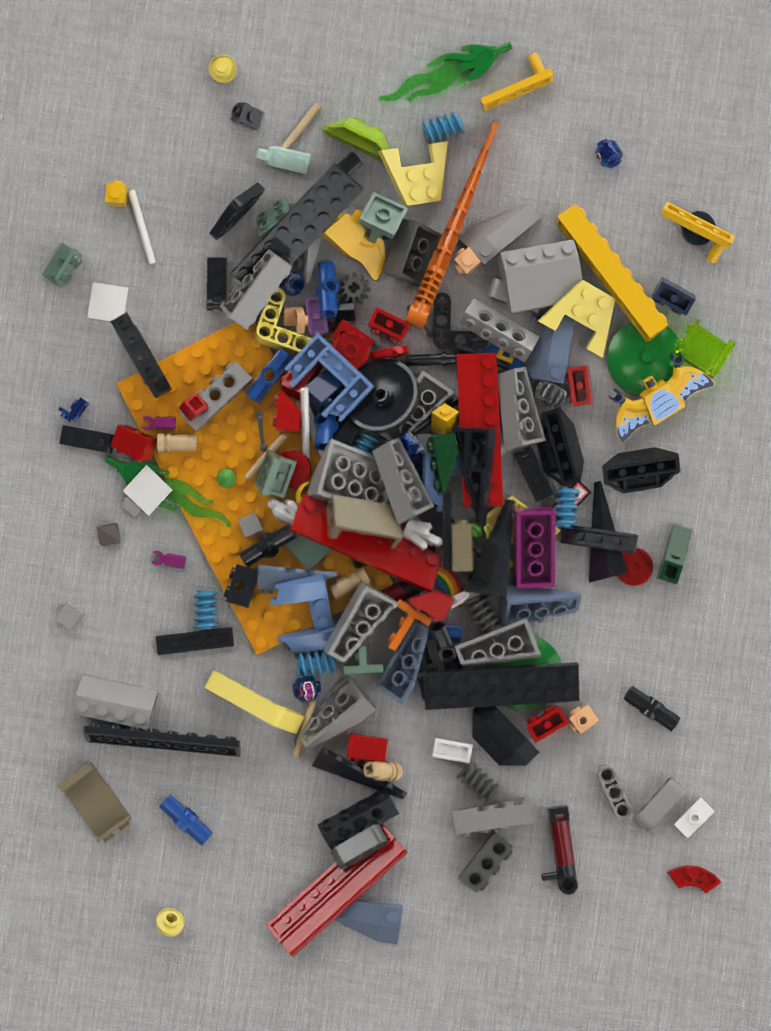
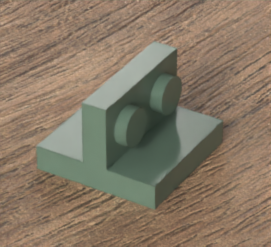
[358,192,408,244]
[255,449,297,498]
[344,645,383,674]

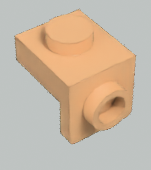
[283,307,308,334]

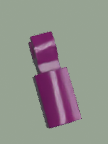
[142,416,176,431]
[151,551,186,569]

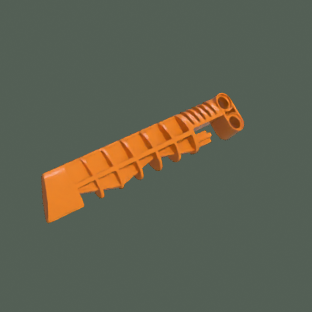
[405,121,499,330]

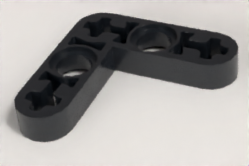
[433,292,488,350]

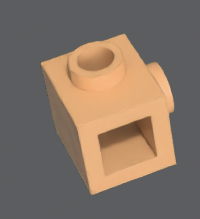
[453,247,481,277]
[568,704,599,734]

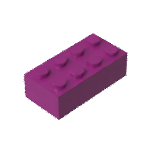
[513,507,555,588]

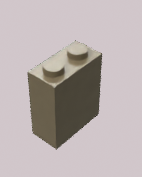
[451,520,473,572]

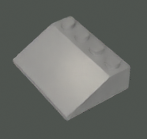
[497,239,582,314]
[307,439,389,504]

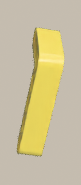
[254,288,323,366]
[204,670,305,734]

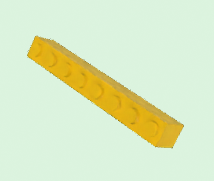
[555,204,668,342]

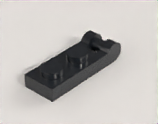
[206,257,227,311]
[59,425,114,454]
[513,446,553,502]

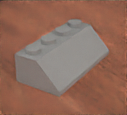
[72,675,158,730]

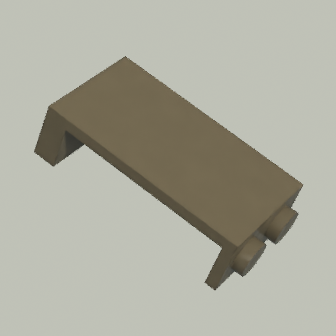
[326,494,403,548]
[57,762,132,843]

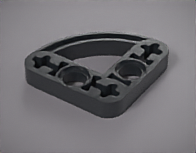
[209,182,265,240]

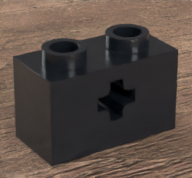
[224,564,258,608]

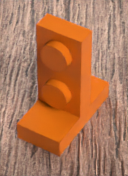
[387,599,432,651]

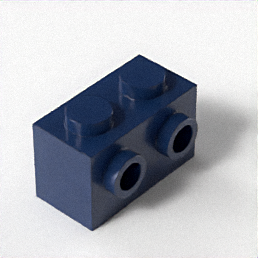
[652,277,696,316]
[305,369,346,412]

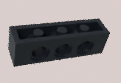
[317,788,399,850]

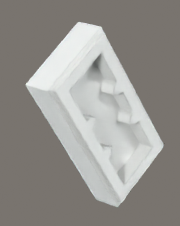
[432,737,473,764]
[674,797,715,838]

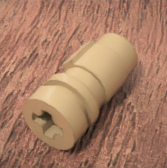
[157,433,197,453]
[330,567,372,600]
[364,762,403,782]

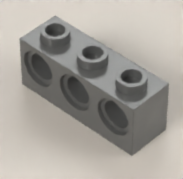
[458,831,513,893]

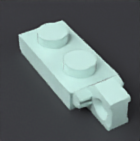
[256,146,311,174]

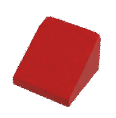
[179,392,209,422]

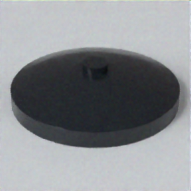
[348,358,420,433]

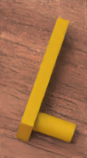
[480,53,554,112]
[660,201,735,263]

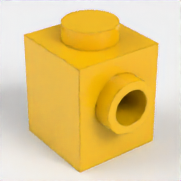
[105,180,128,207]
[431,403,459,435]

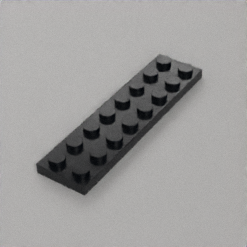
[231,162,363,283]
[423,662,579,710]
[84,723,241,757]

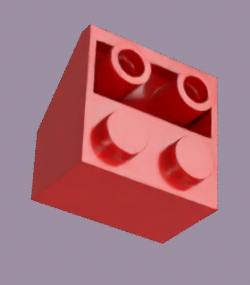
[272,390,301,434]
[408,590,456,622]

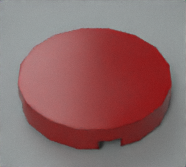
[332,331,370,369]
[370,346,409,360]
[279,450,311,488]
[617,548,653,586]

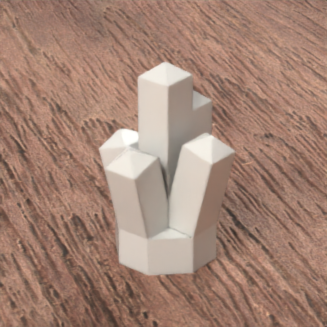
[268,498,298,524]
[403,518,442,550]

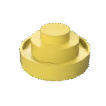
[208,54,237,84]
[155,908,185,937]

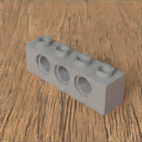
[459,299,540,363]
[180,362,253,432]

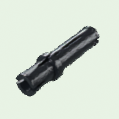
[406,351,463,367]

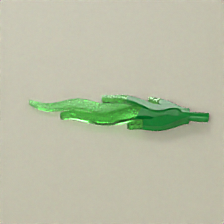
[379,42,513,102]
[105,456,231,528]

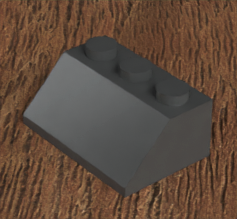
[383,219,442,287]

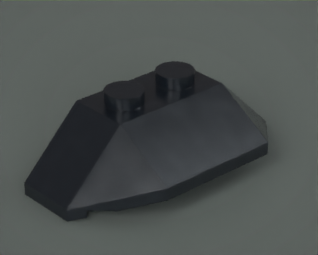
[537,407,584,487]
[602,447,680,493]
[472,706,540,766]

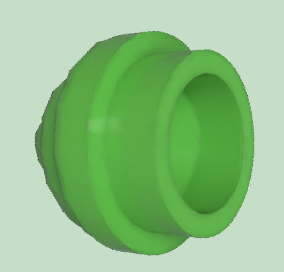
[217,469,236,488]
[467,521,483,540]

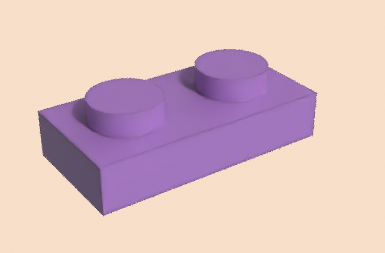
[304,296,329,336]

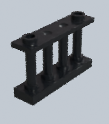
[110,312,172,399]

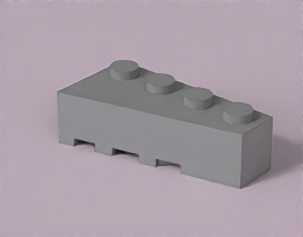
[219,250,292,329]
[497,367,546,451]
[378,371,454,442]
[372,438,434,524]
[323,581,399,662]
[454,618,542,668]
[451,796,534,837]

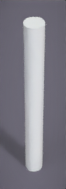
[128,190,156,265]
[301,388,310,460]

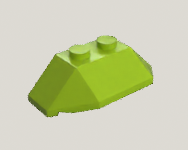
[322,117,389,162]

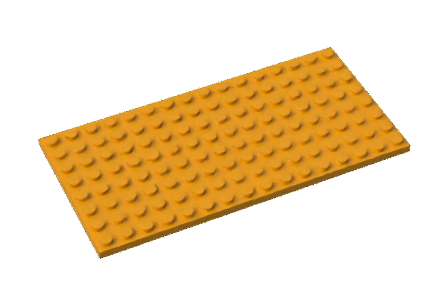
[116,322,393,655]

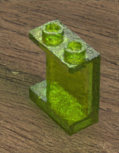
[674,319,736,379]

